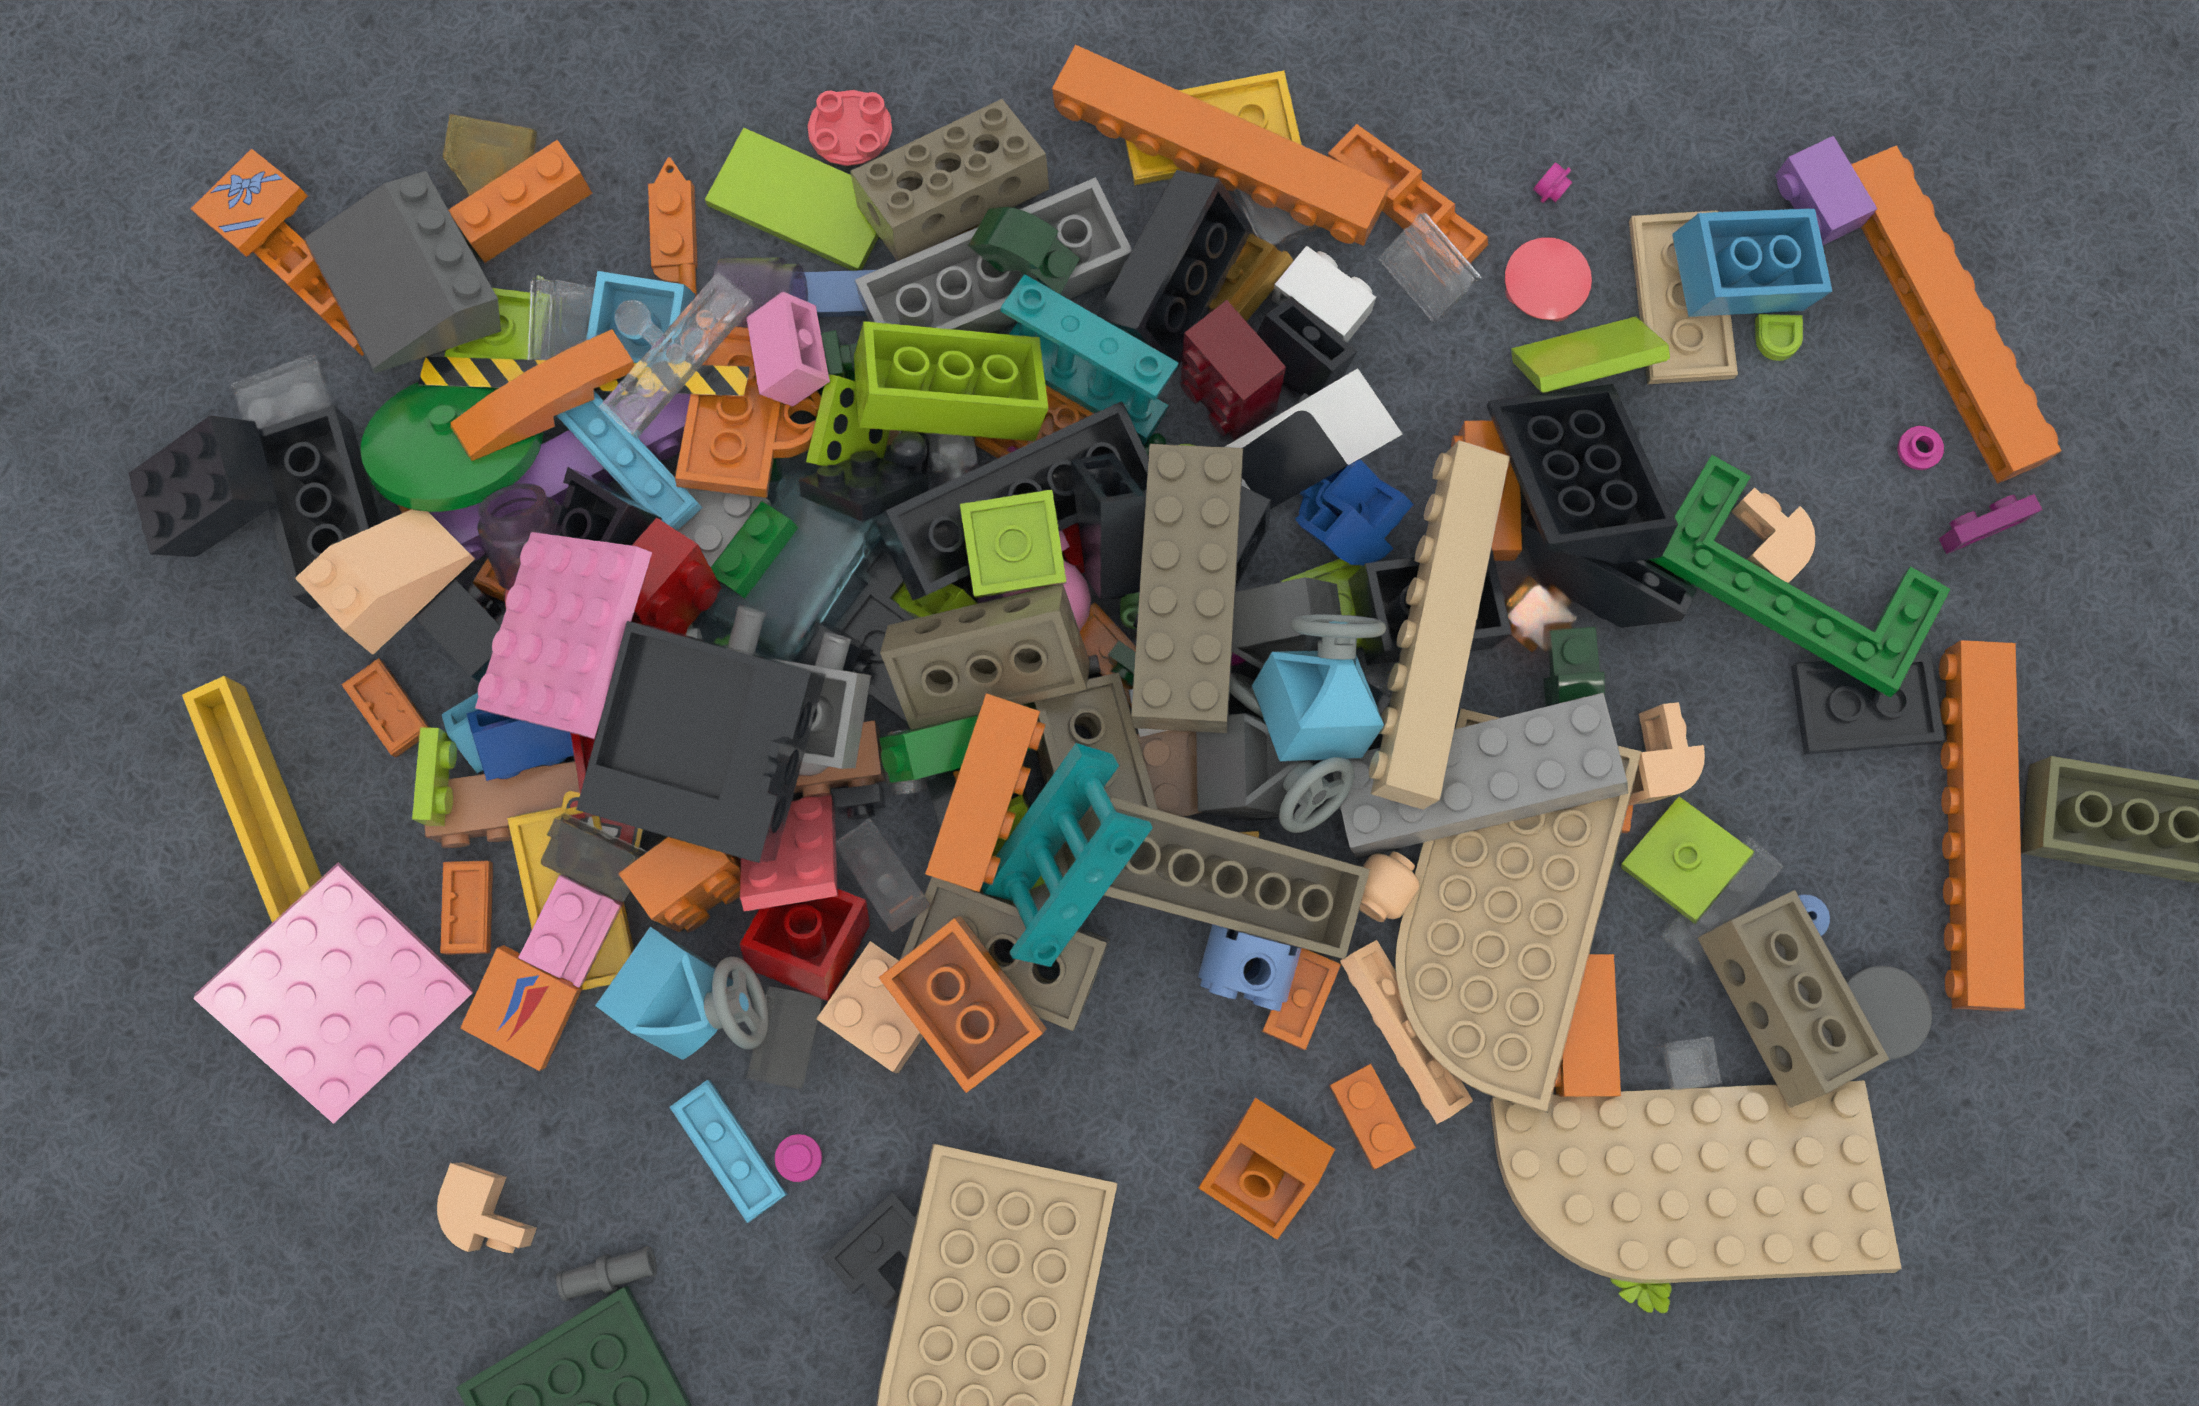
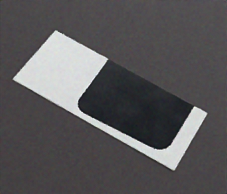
[1225,368,1402,509]

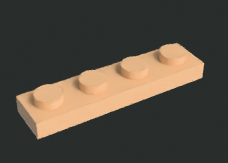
[1340,940,1473,1124]

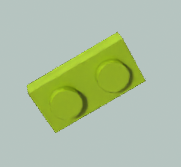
[412,727,457,826]

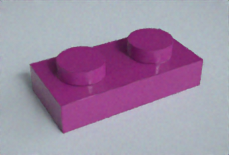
[1939,494,2043,555]

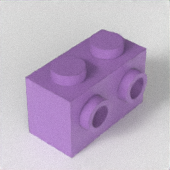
[1775,136,1877,245]

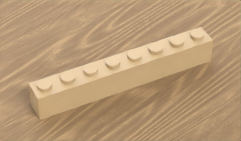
[1369,440,1510,810]

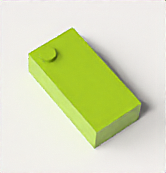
[854,321,1049,441]

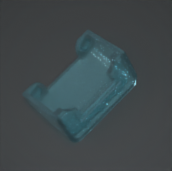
[705,470,883,662]

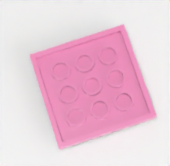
[475,532,652,738]
[193,862,473,1124]

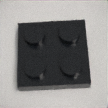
[799,451,929,522]

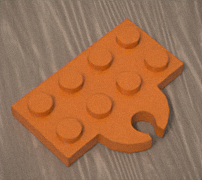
[675,323,821,498]

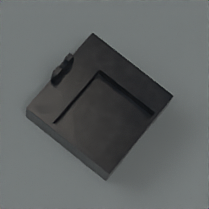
[576,621,826,863]

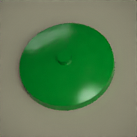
[361,382,543,512]

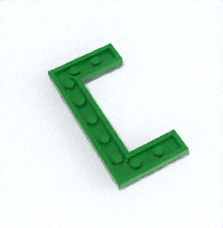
[1649,455,1950,698]

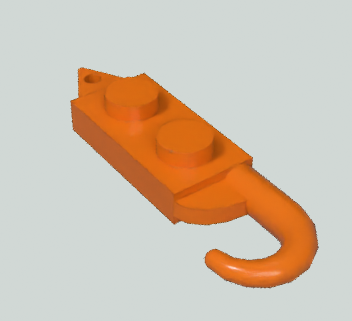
[648,157,698,312]

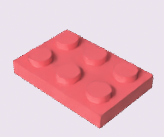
[740,795,838,912]

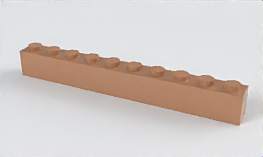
[425,720,886,848]

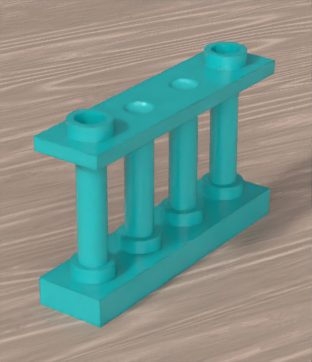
[1000,274,1179,446]
[981,743,1153,967]

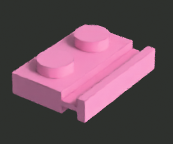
[518,873,623,988]

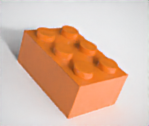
[618,837,741,932]
[878,916,1047,1093]

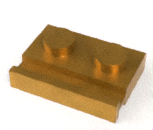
[1209,233,1294,322]

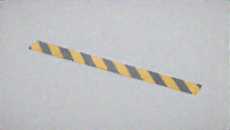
[418,357,750,396]

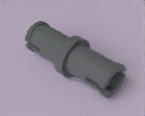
[556,1246,657,1302]

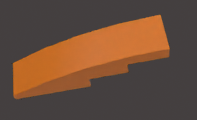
[1328,124,1488,275]
[253,221,364,356]
[450,329,634,461]

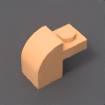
[1731,488,1815,583]
[1629,702,1705,805]
[437,1163,537,1253]

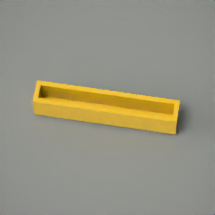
[182,676,322,923]

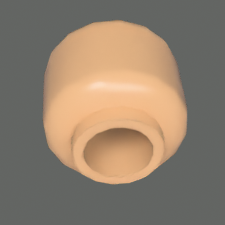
[1359,851,1420,922]

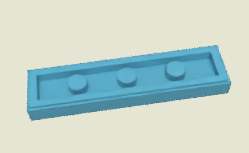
[556,391,703,531]

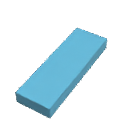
[670,1080,788,1223]

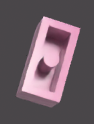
[746,292,830,407]

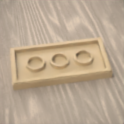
[1629,211,1738,384]

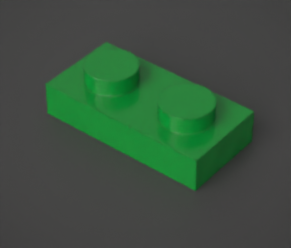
[711,501,799,599]

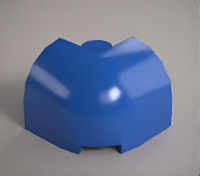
[1295,459,1414,565]

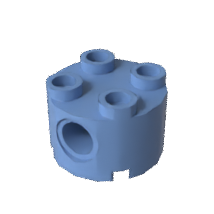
[1198,924,1301,1011]

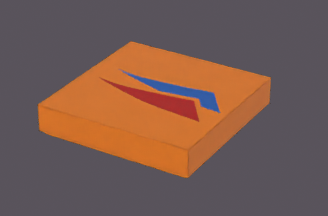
[460,945,583,1071]

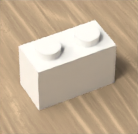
[1272,246,1376,342]

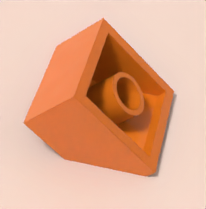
[1198,1097,1335,1240]

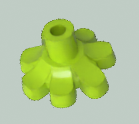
[1610,1278,1672,1313]

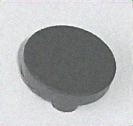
[1846,966,1932,1060]

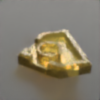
[442,114,537,196]

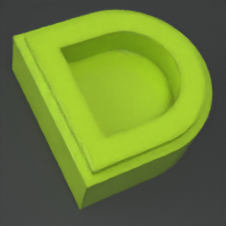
[1755,314,1803,361]

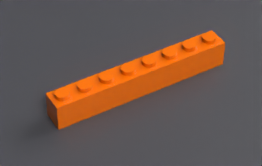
[1052,45,1390,246]
[1851,145,2061,484]
[1939,640,2025,1011]

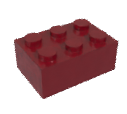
[1180,300,1286,440]

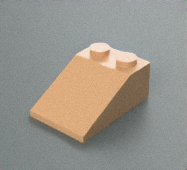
[295,509,475,655]

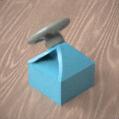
[1252,614,1386,761]
[595,927,769,1060]

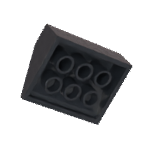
[1487,384,1678,564]

